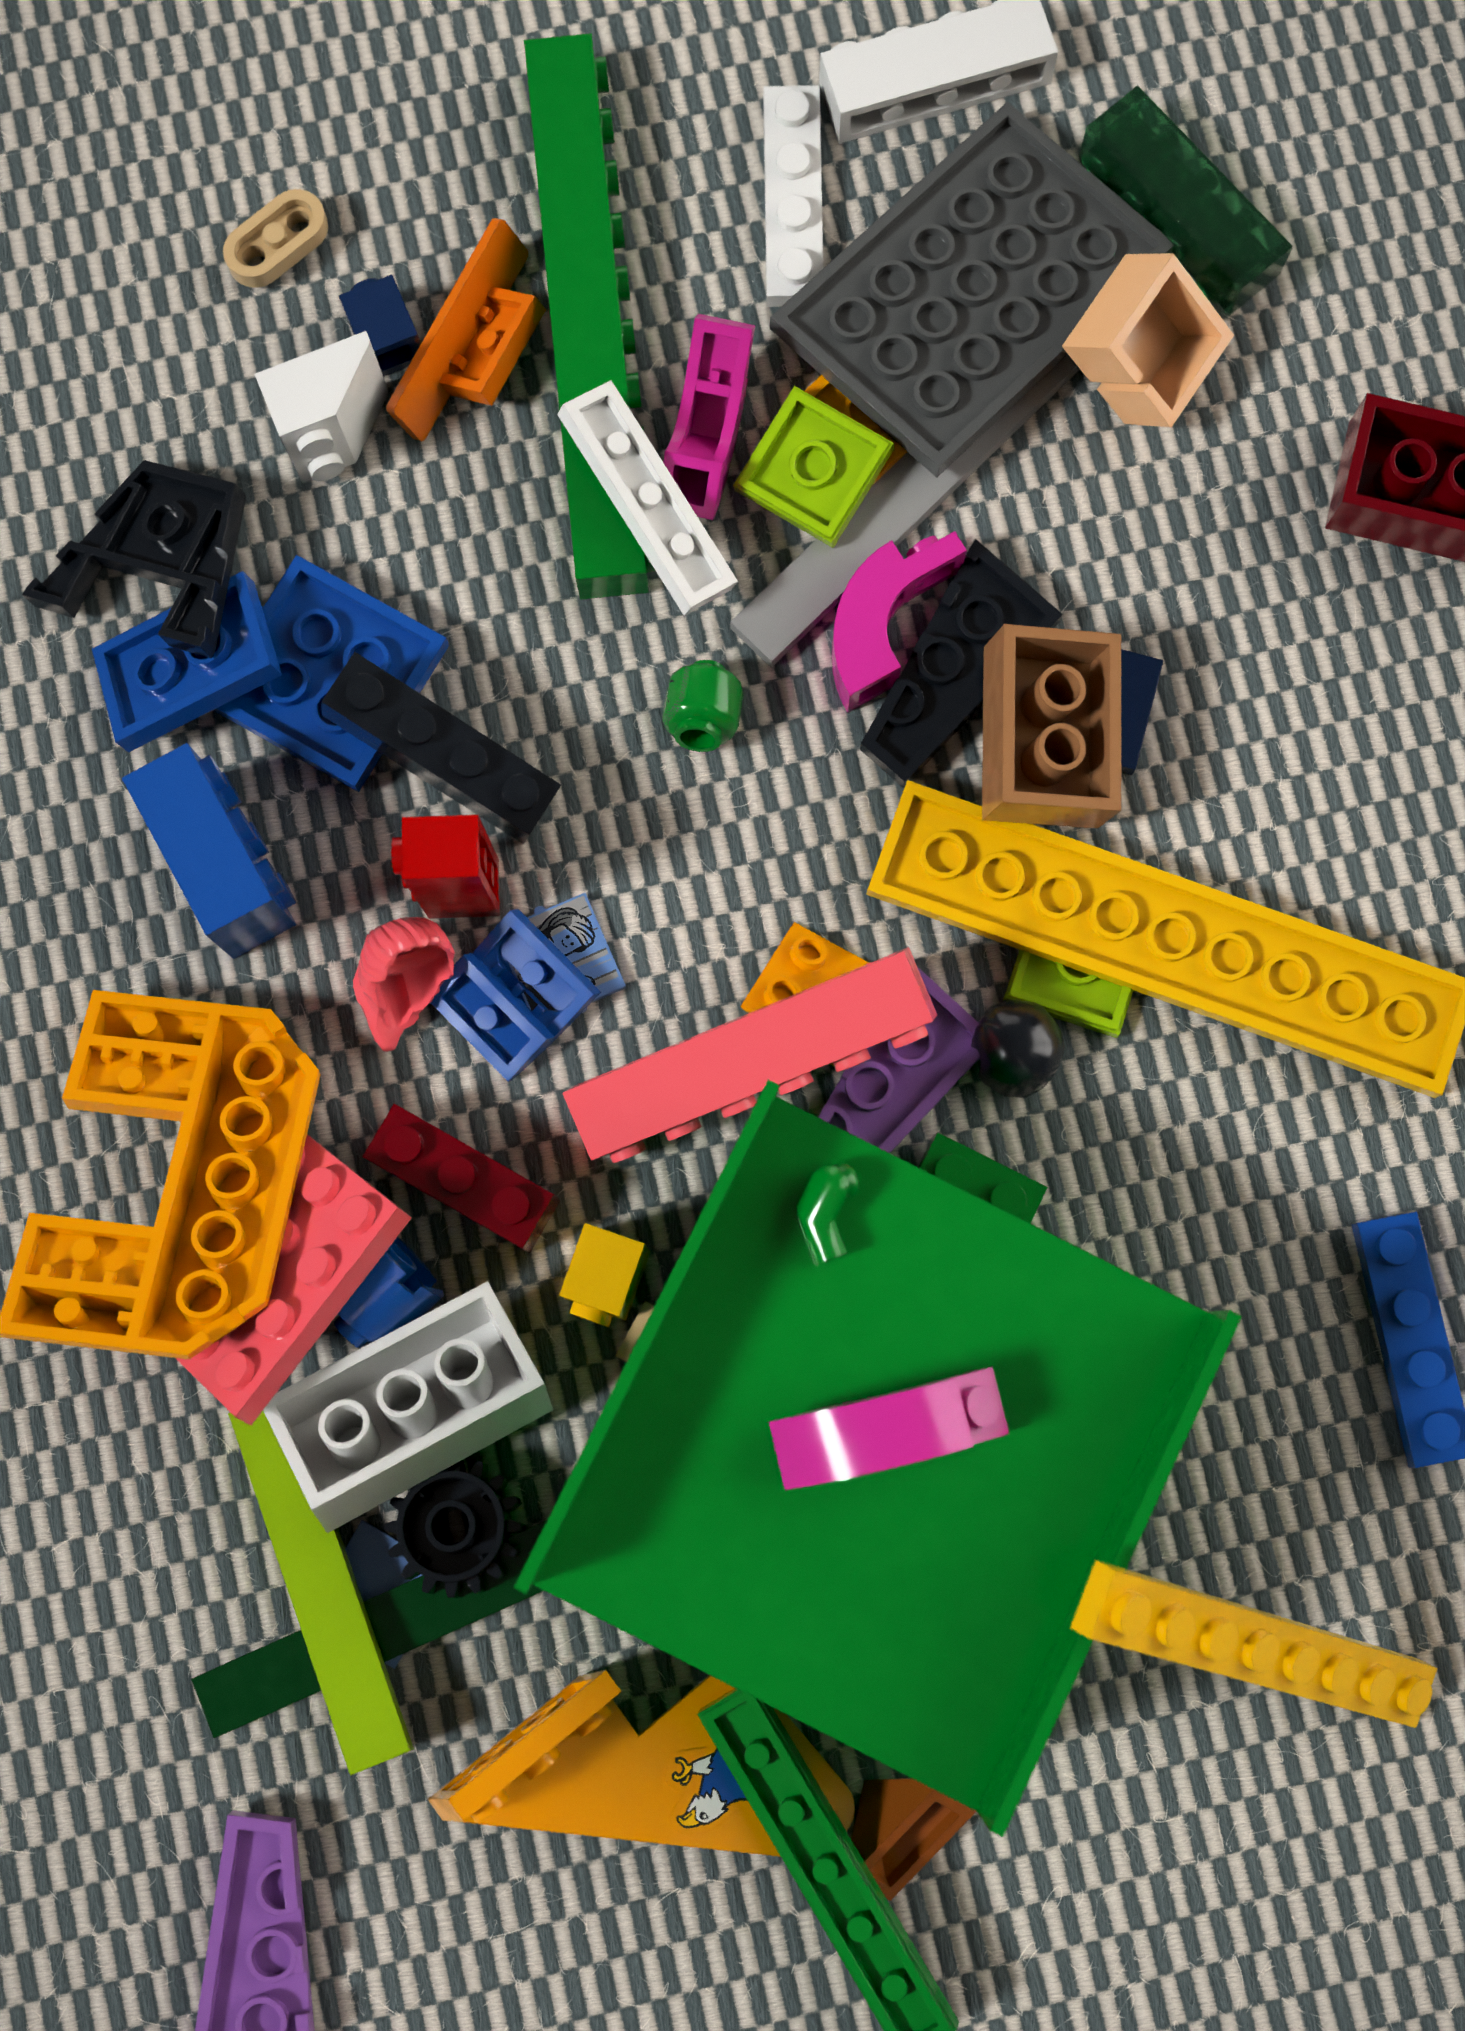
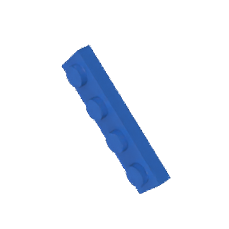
[1351,1212,1465,1468]

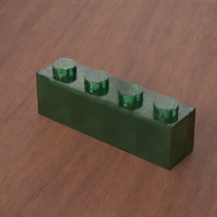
[1079,85,1293,315]

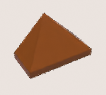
[851,1778,977,1901]

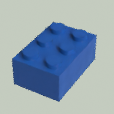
[122,743,297,959]

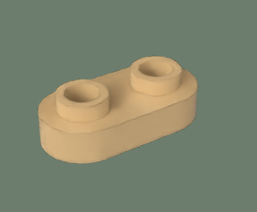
[223,189,328,288]

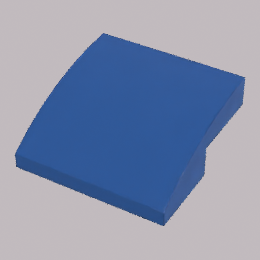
[431,909,601,1082]

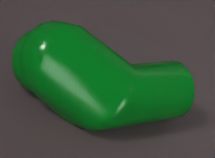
[797,1163,859,1265]

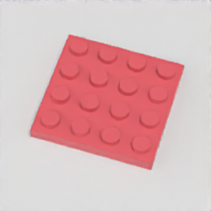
[175,1134,412,1425]

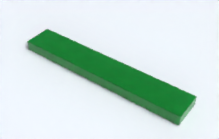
[697,1688,959,2031]

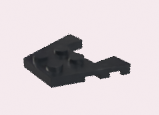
[22,460,246,658]

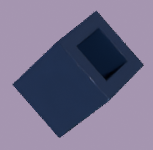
[338,274,421,377]

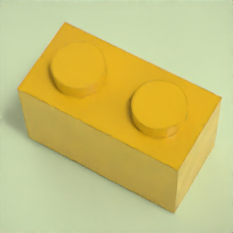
[559,1223,650,1327]

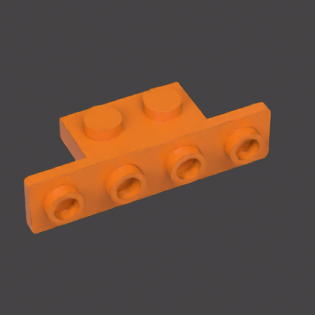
[386,218,546,441]

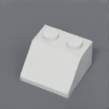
[255,331,389,483]

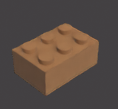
[982,624,1121,829]

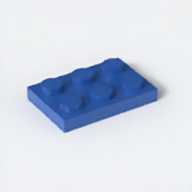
[92,571,282,753]

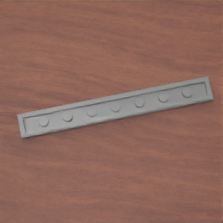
[730,354,1080,668]

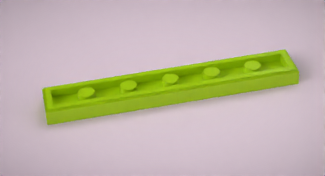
[228,1411,414,1776]

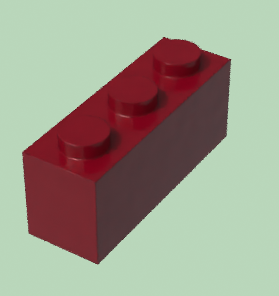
[362,1103,560,1253]

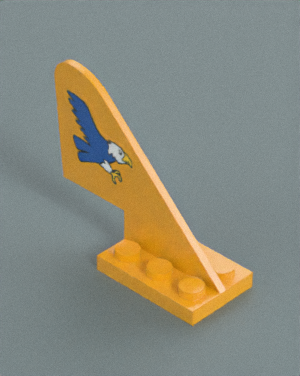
[428,1670,855,1856]

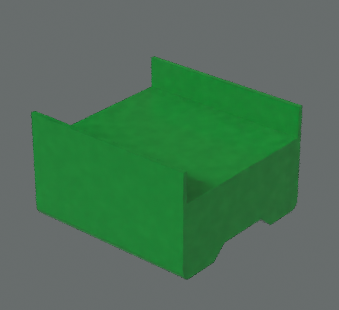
[514,1080,1242,1838]

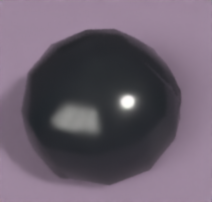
[971,999,1065,1098]

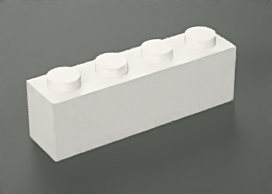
[819,0,1058,144]

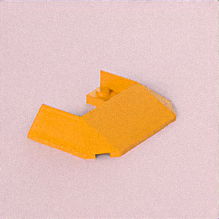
[0,990,321,1360]

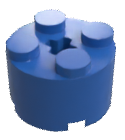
[334,1237,444,1348]

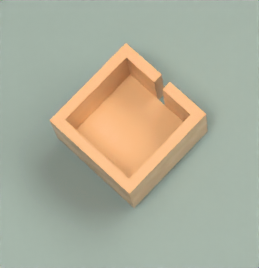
[1062,253,1234,428]

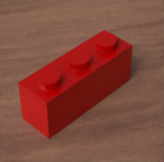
[391,814,500,919]

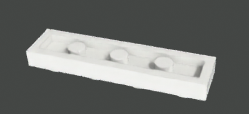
[763,85,823,307]
[557,380,738,616]

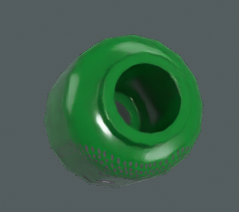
[662,660,744,752]

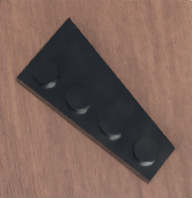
[860,539,1063,788]

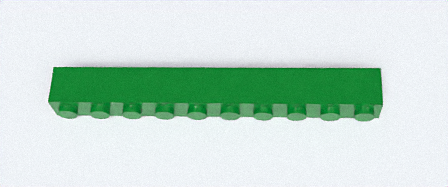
[524,33,656,600]

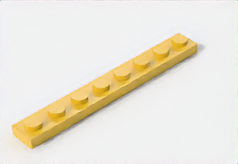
[1071,1560,1438,1728]

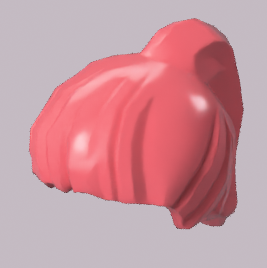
[353,917,455,1052]

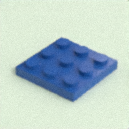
[213,555,449,792]

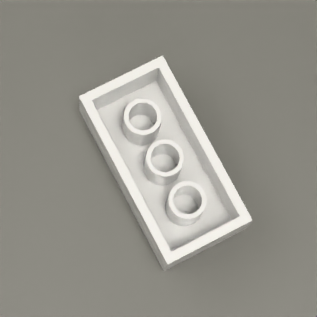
[263,1281,553,1533]

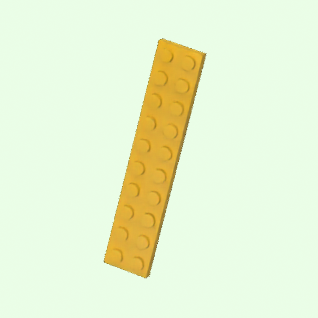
[866,780,1465,1098]

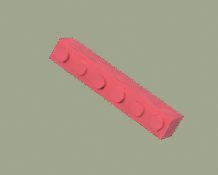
[562,947,937,1163]

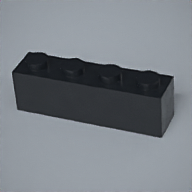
[321,652,561,844]

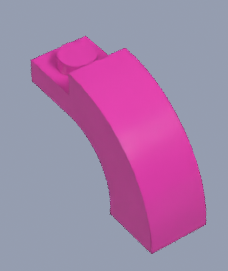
[663,314,756,520]
[832,531,967,713]
[769,1367,1009,1490]

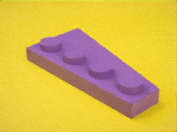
[818,967,980,1153]
[195,1810,315,2031]

